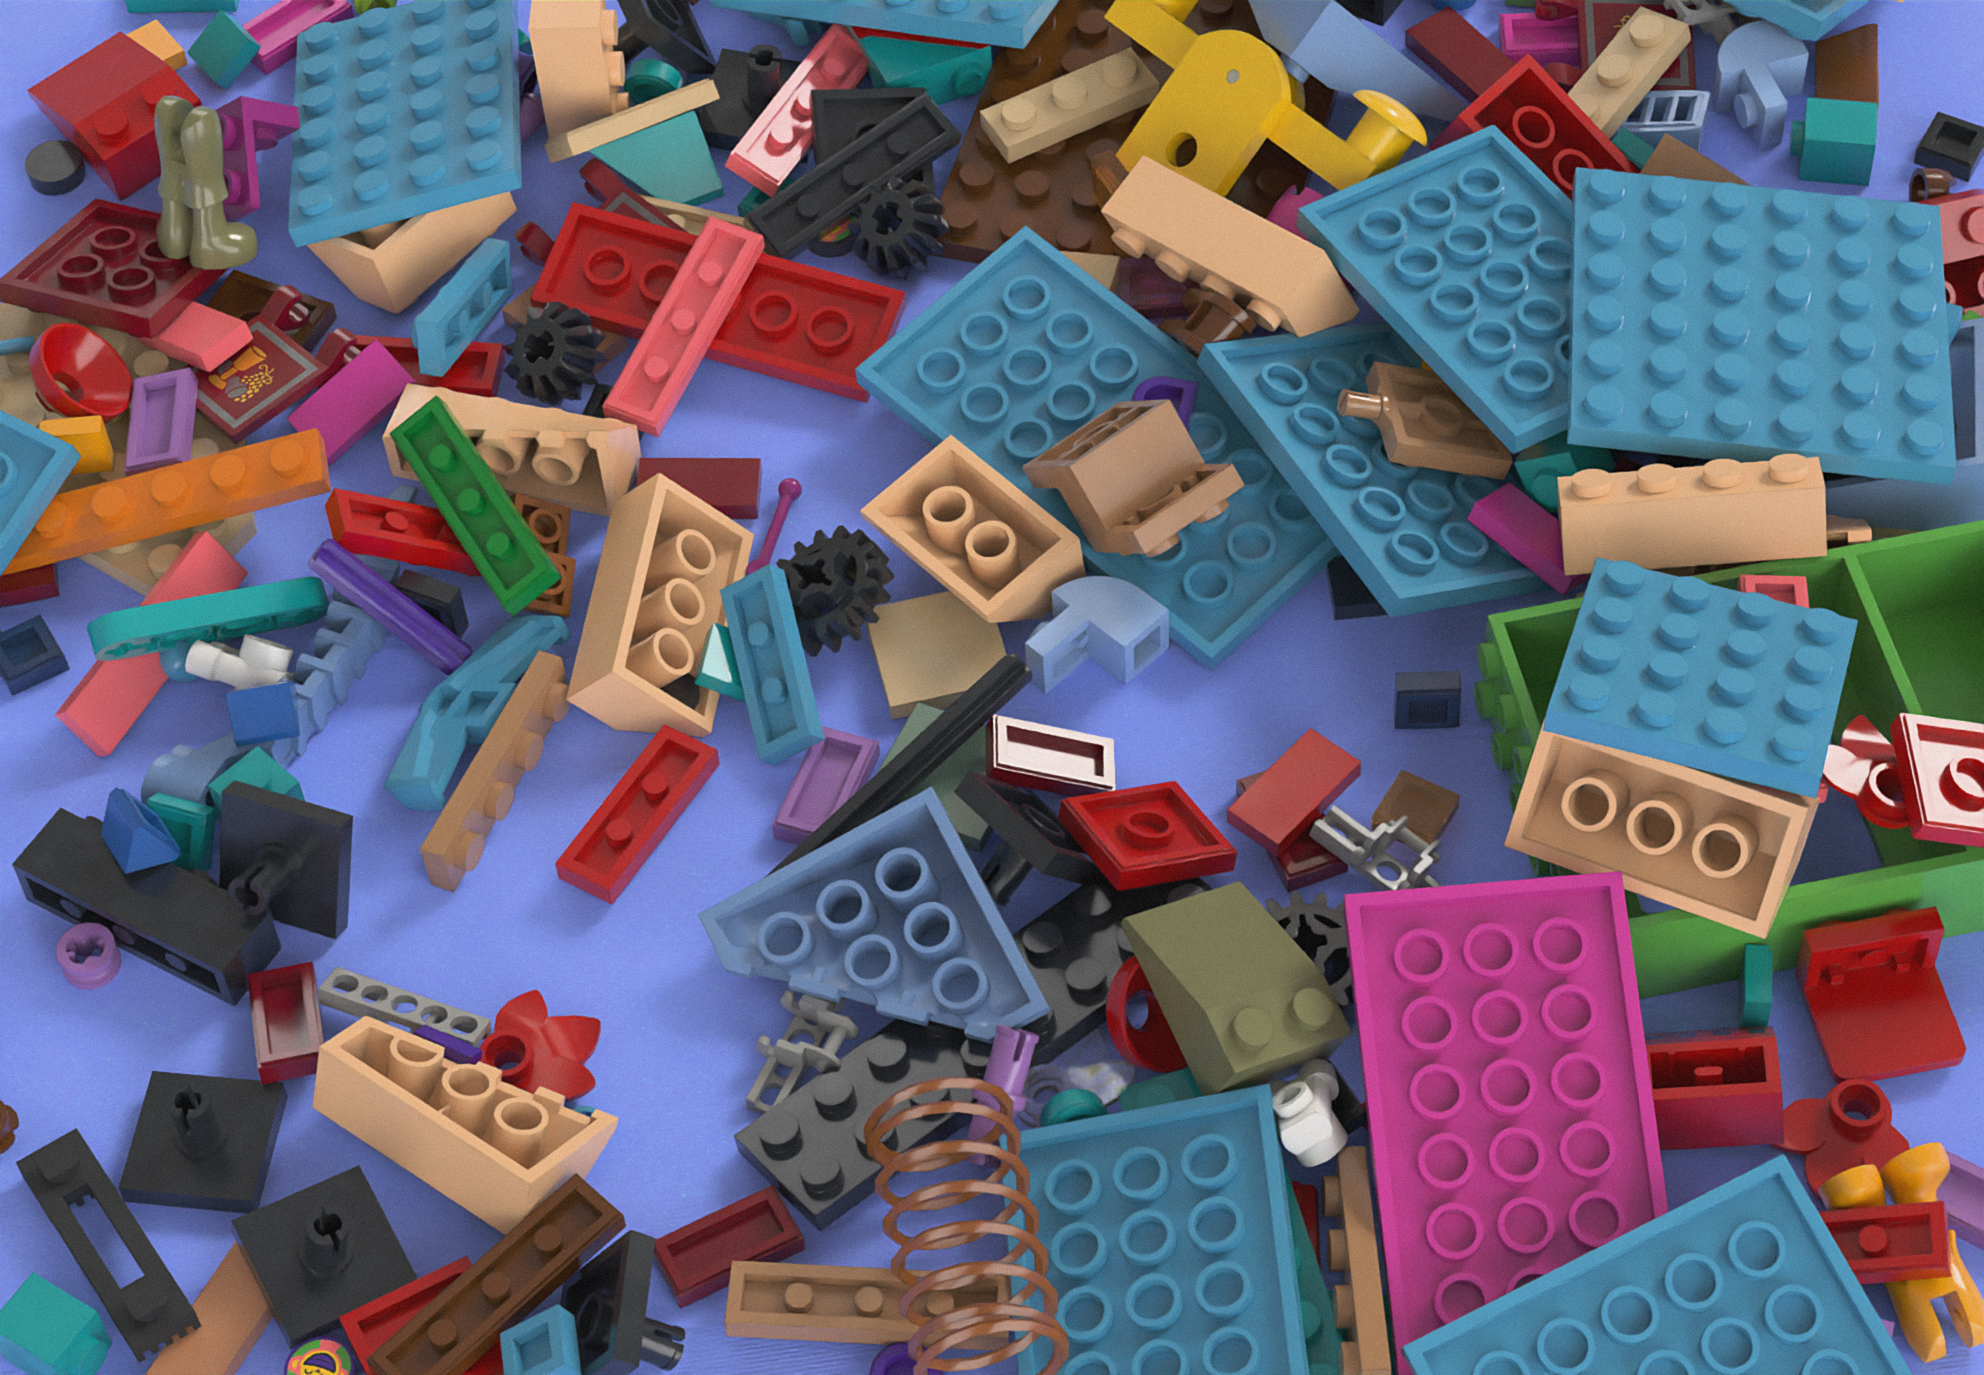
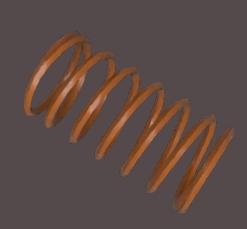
[864,1076,1069,1375]

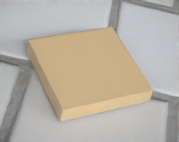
[865,591,1007,720]

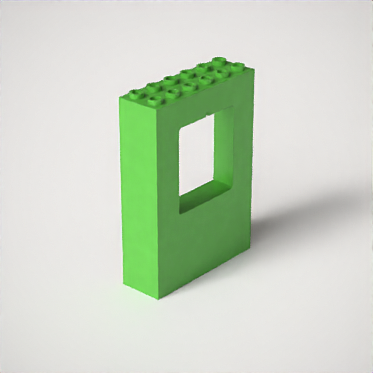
[1473,520,1984,1000]

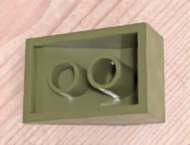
[1120,881,1352,1096]

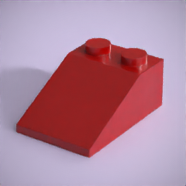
[27,31,202,201]
[1428,53,1640,201]

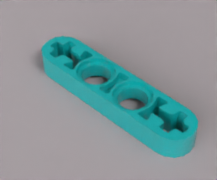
[87,576,330,661]

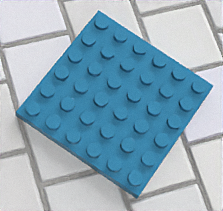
[1567,167,1957,486]

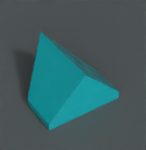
[588,110,724,207]

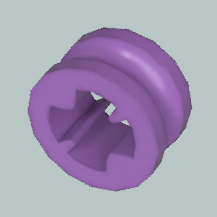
[56,922,122,990]

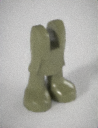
[154,96,259,269]

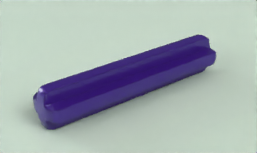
[308,538,472,676]

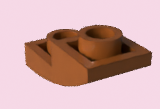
[509,493,576,620]

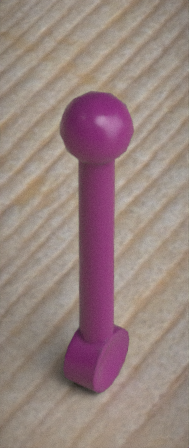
[746,478,802,575]

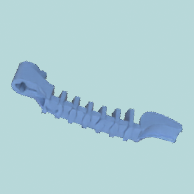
[141,485,419,822]

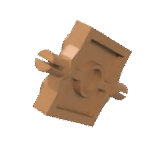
[1337,361,1513,480]

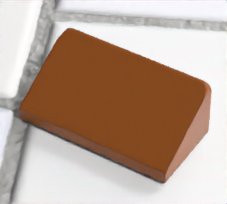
[1815,23,1879,107]

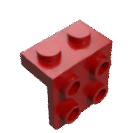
[1794,906,1966,1084]

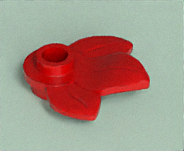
[1822,714,1910,829]
[479,990,601,1103]
[1770,1078,1910,1201]

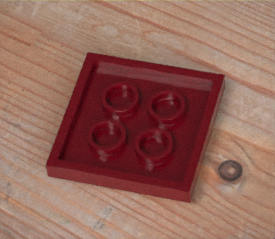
[0,198,230,339]

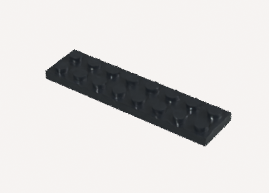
[734,874,1213,1232]

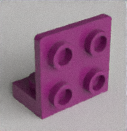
[216,96,300,222]

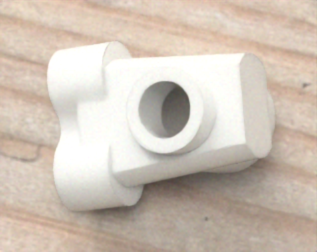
[185,635,296,690]
[1268,1059,1348,1167]

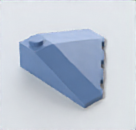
[1248,0,1468,122]
[1822,317,1984,531]
[698,787,1051,1044]

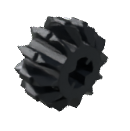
[847,176,951,280]
[502,301,608,406]

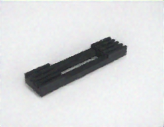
[16,1128,201,1363]

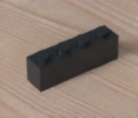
[12,807,282,1007]

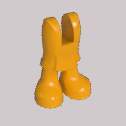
[1818,1142,1984,1363]

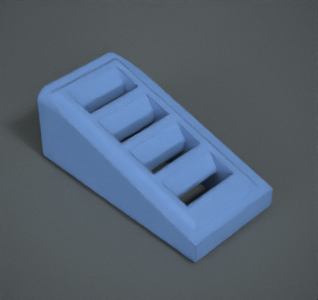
[1610,90,1711,152]

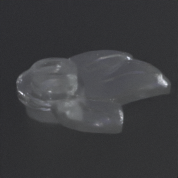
[1016,1027,1137,1129]

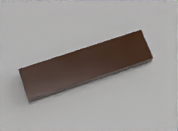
[366,1173,626,1375]

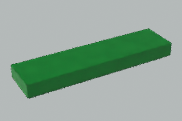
[389,395,562,616]

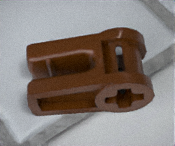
[1157,287,1257,359]

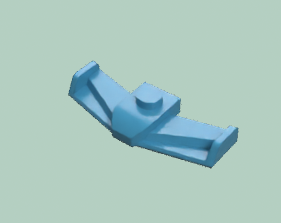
[384,615,571,811]

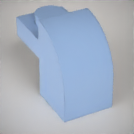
[1712,19,1809,149]
[1025,576,1169,695]

